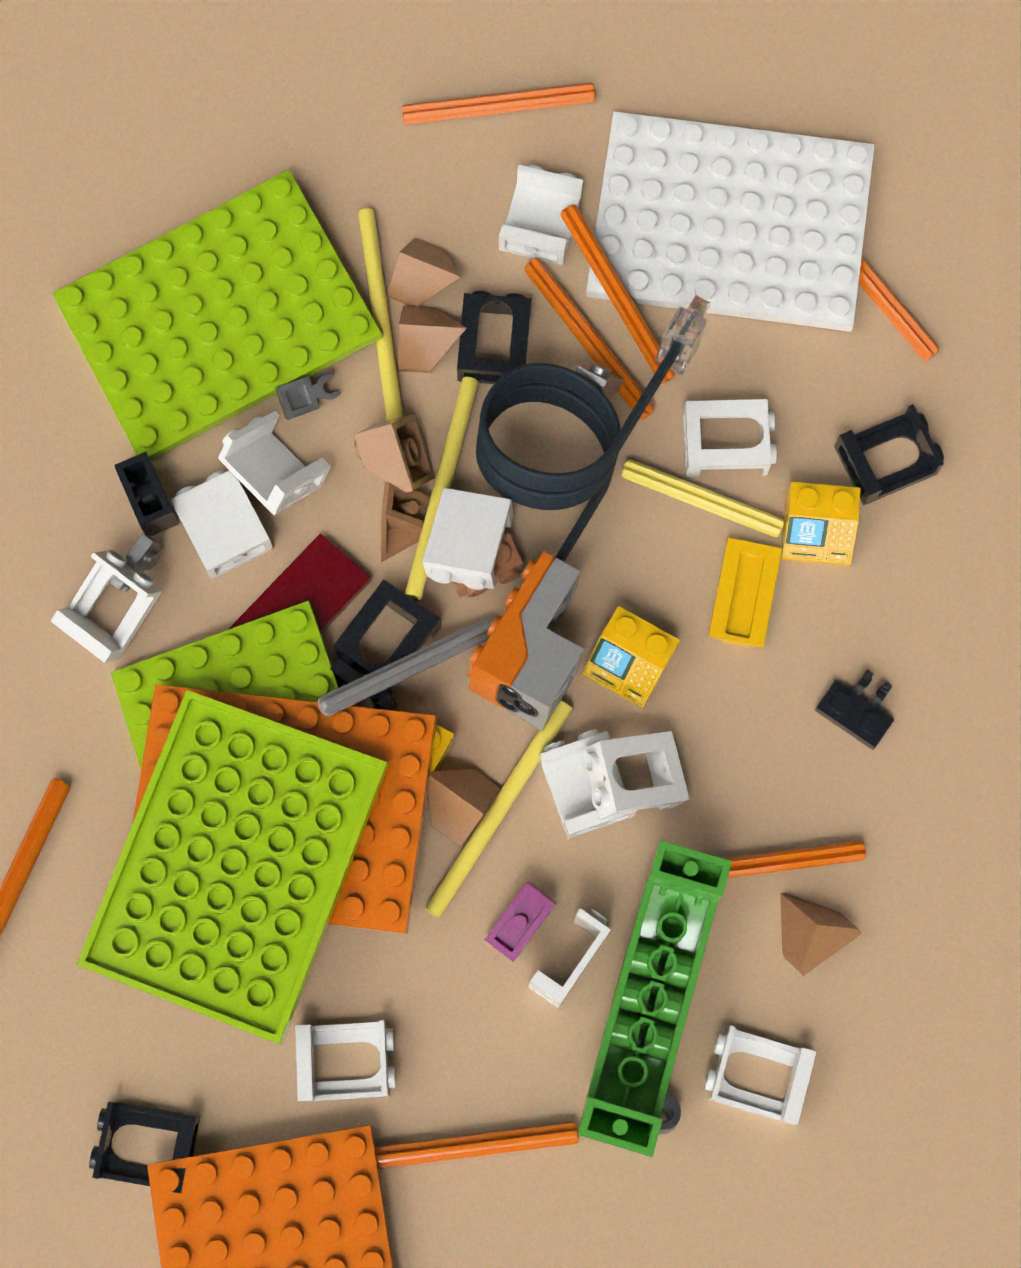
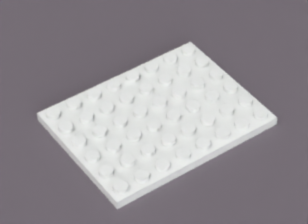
[586,111,875,332]

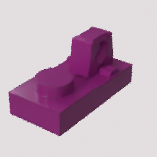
[485,881,557,962]

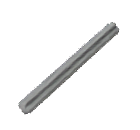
[317,616,495,717]

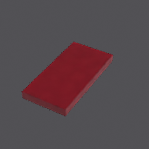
[228,533,372,634]

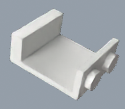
[499,165,583,265]
[218,411,331,515]
[170,470,273,580]
[422,488,514,590]
[540,729,637,840]
[528,908,611,1008]

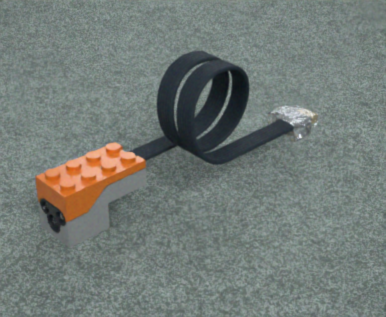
[467,295,711,731]

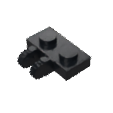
[814,669,895,750]

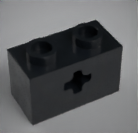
[114,452,179,537]

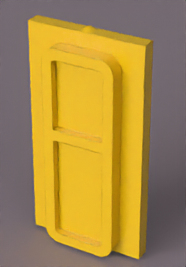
[708,537,782,648]

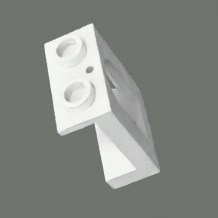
[682,399,777,477]
[51,550,162,663]
[583,731,690,820]
[295,1020,396,1102]
[704,1026,816,1125]

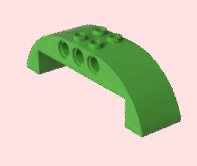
[578,840,732,1157]

